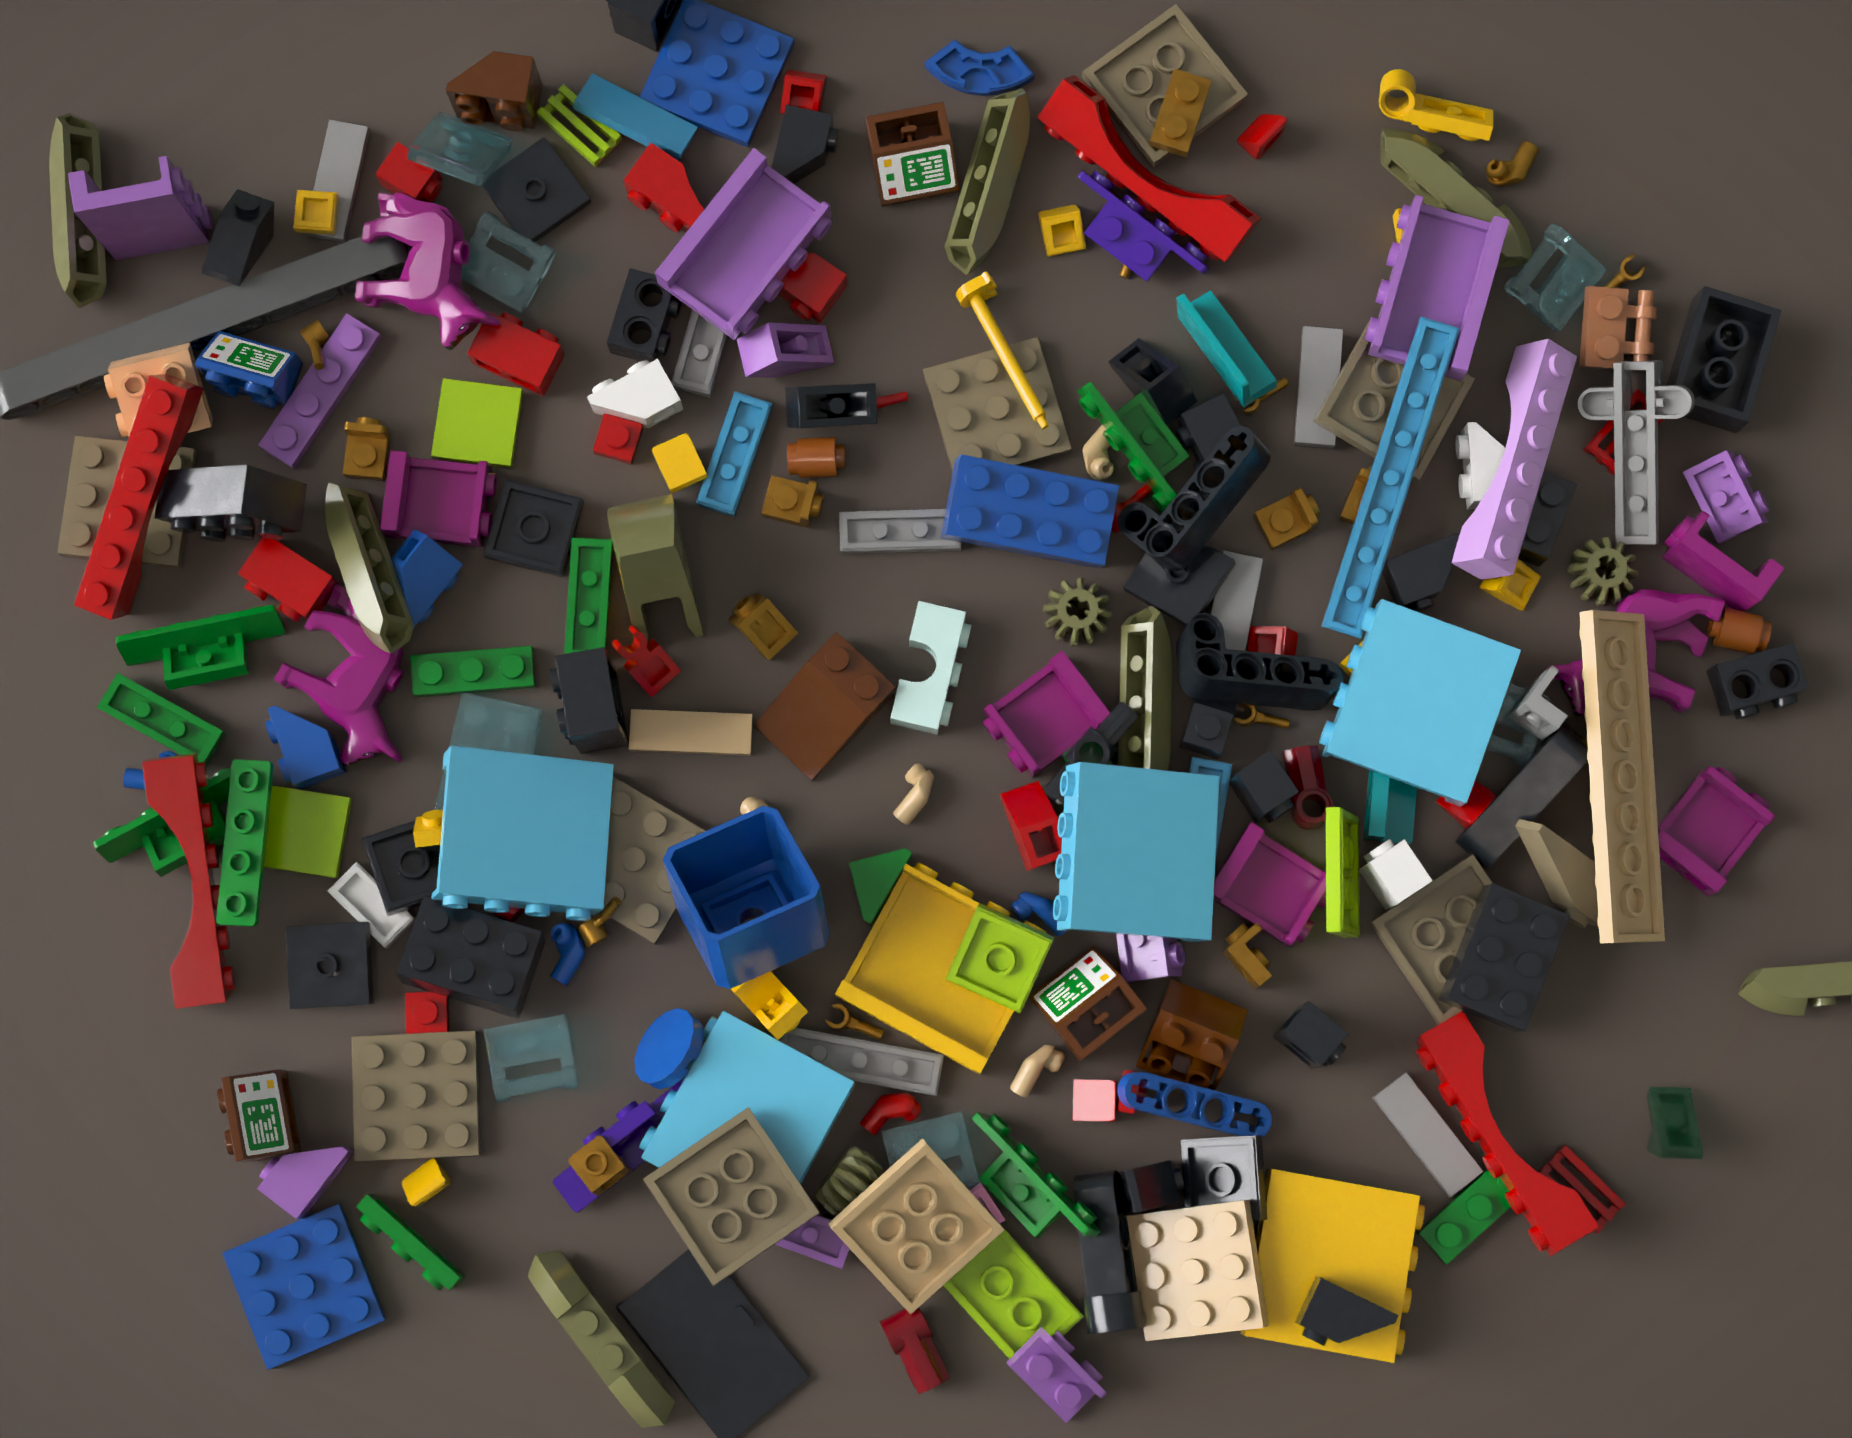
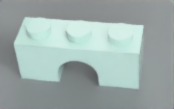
[890,601,972,735]

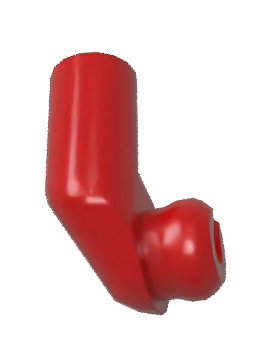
[859,1092,921,1136]

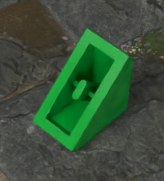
[849,848,912,926]

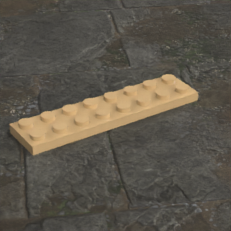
[1579,610,1665,943]

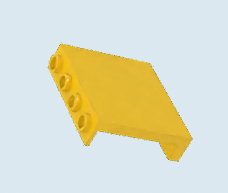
[835,862,1047,1075]
[1240,1169,1425,1363]

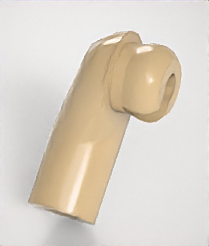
[1083,425,1114,480]
[893,763,934,825]

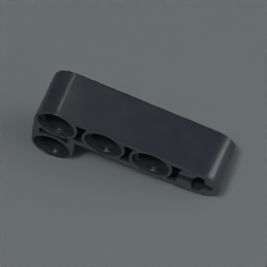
[1118,426,1271,571]
[1176,612,1343,710]
[1455,722,1588,869]

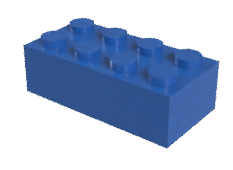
[941,454,1119,568]

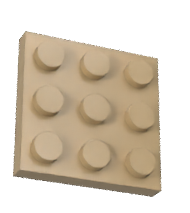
[828,1138,1004,1314]
[1127,1199,1269,1341]

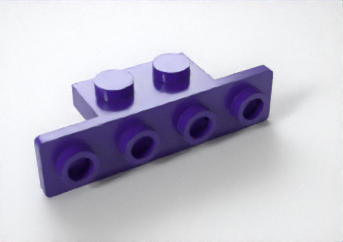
[1078,170,1211,282]
[553,1080,684,1213]

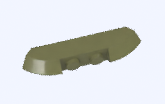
[944,88,1030,275]
[49,113,107,308]
[1380,129,1534,268]
[325,483,414,654]
[1118,606,1172,771]
[1738,961,1852,1016]
[528,1250,675,1428]

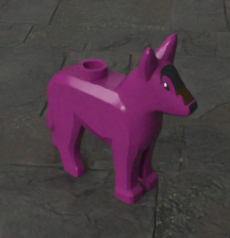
[355,193,500,350]
[274,583,404,767]
[1541,589,1725,716]

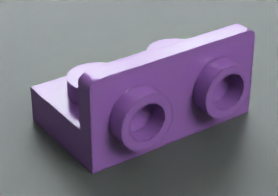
[1683,450,1770,544]
[1116,934,1185,983]
[1006,1327,1107,1423]

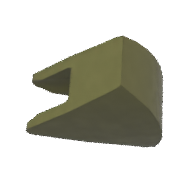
[607,494,704,639]

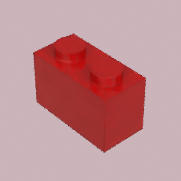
[467,311,565,397]
[238,537,339,623]

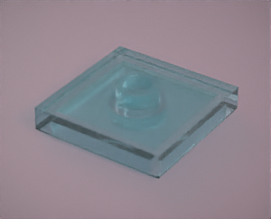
[407,112,513,186]

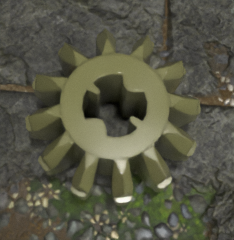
[1567,537,1639,606]
[1043,577,1112,647]
[816,1146,883,1216]

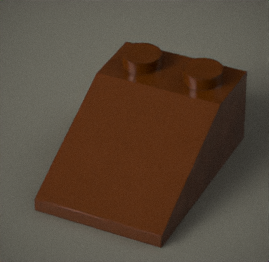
[753,631,896,781]

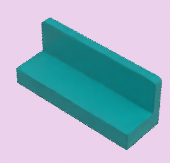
[1176,290,1277,407]
[1362,770,1417,845]

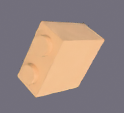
[104,343,213,437]

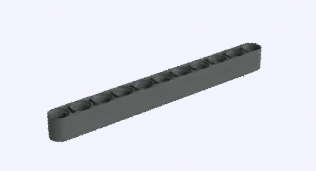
[0,236,409,420]

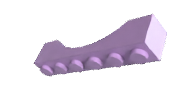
[1451,339,1577,580]

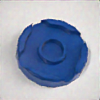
[634,1008,704,1089]

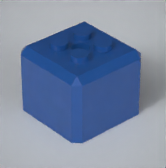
[663,806,830,989]

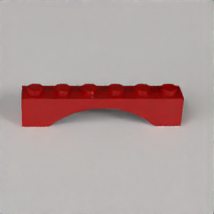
[1037,75,1261,262]
[623,143,848,323]
[74,374,204,620]
[142,753,235,1009]
[1415,1011,1599,1257]

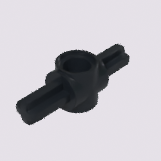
[1044,702,1138,805]

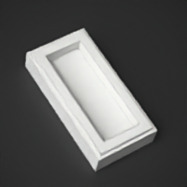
[328,862,415,949]

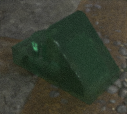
[1647,1087,1703,1159]

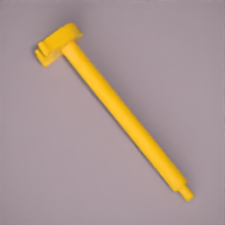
[956,271,1049,430]

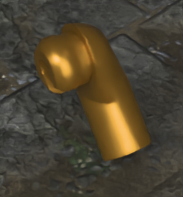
[1486,141,1539,187]

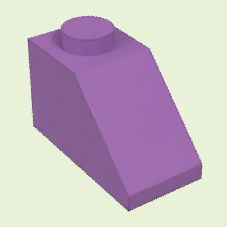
[737,322,834,378]
[257,1146,354,1219]

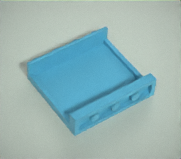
[1319,599,1521,807]
[432,745,614,921]
[1053,762,1220,942]
[639,1011,855,1184]

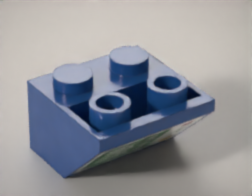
[195,331,303,409]

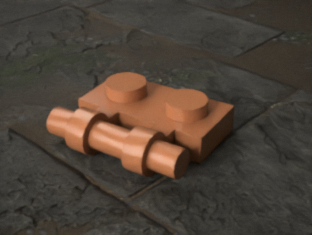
[1579,286,1657,371]

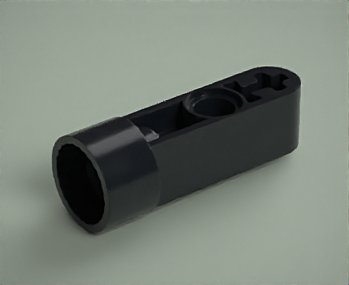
[1073,1170,1146,1334]

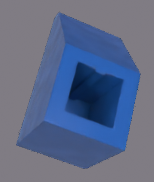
[391,529,463,628]
[265,706,347,789]

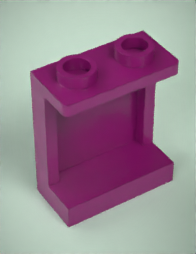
[380,450,497,547]
[1661,511,1785,611]
[982,650,1110,777]
[1658,766,1776,896]
[1213,822,1326,947]

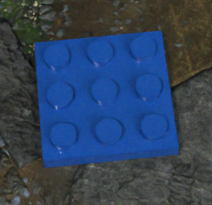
[640,0,795,148]
[222,1204,387,1370]

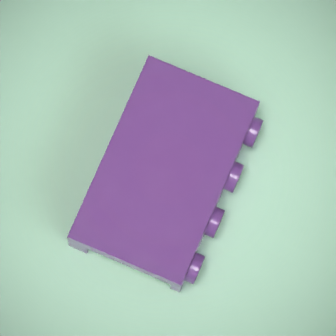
[655,148,833,340]
[68,156,213,260]
[1365,195,1510,381]

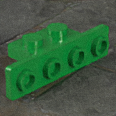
[1077,382,1189,513]
[116,604,285,690]
[216,759,274,927]
[93,768,231,877]
[972,1112,1101,1238]

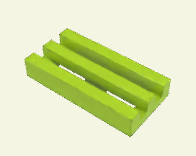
[537,84,622,167]

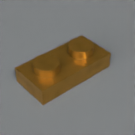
[1149,68,1212,158]

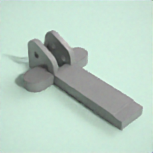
[1578,360,1695,545]

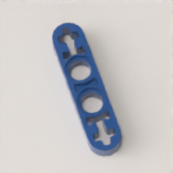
[1117,1072,1272,1137]

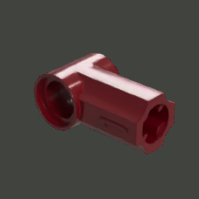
[1282,745,1333,830]
[879,1307,951,1394]

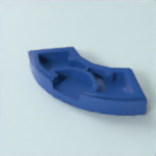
[924,39,1035,96]

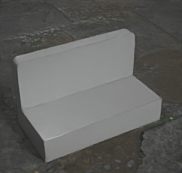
[1509,665,1568,740]

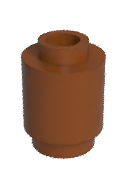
[787,436,846,479]
[1707,606,1772,654]

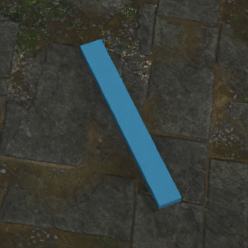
[1321,316,1460,639]

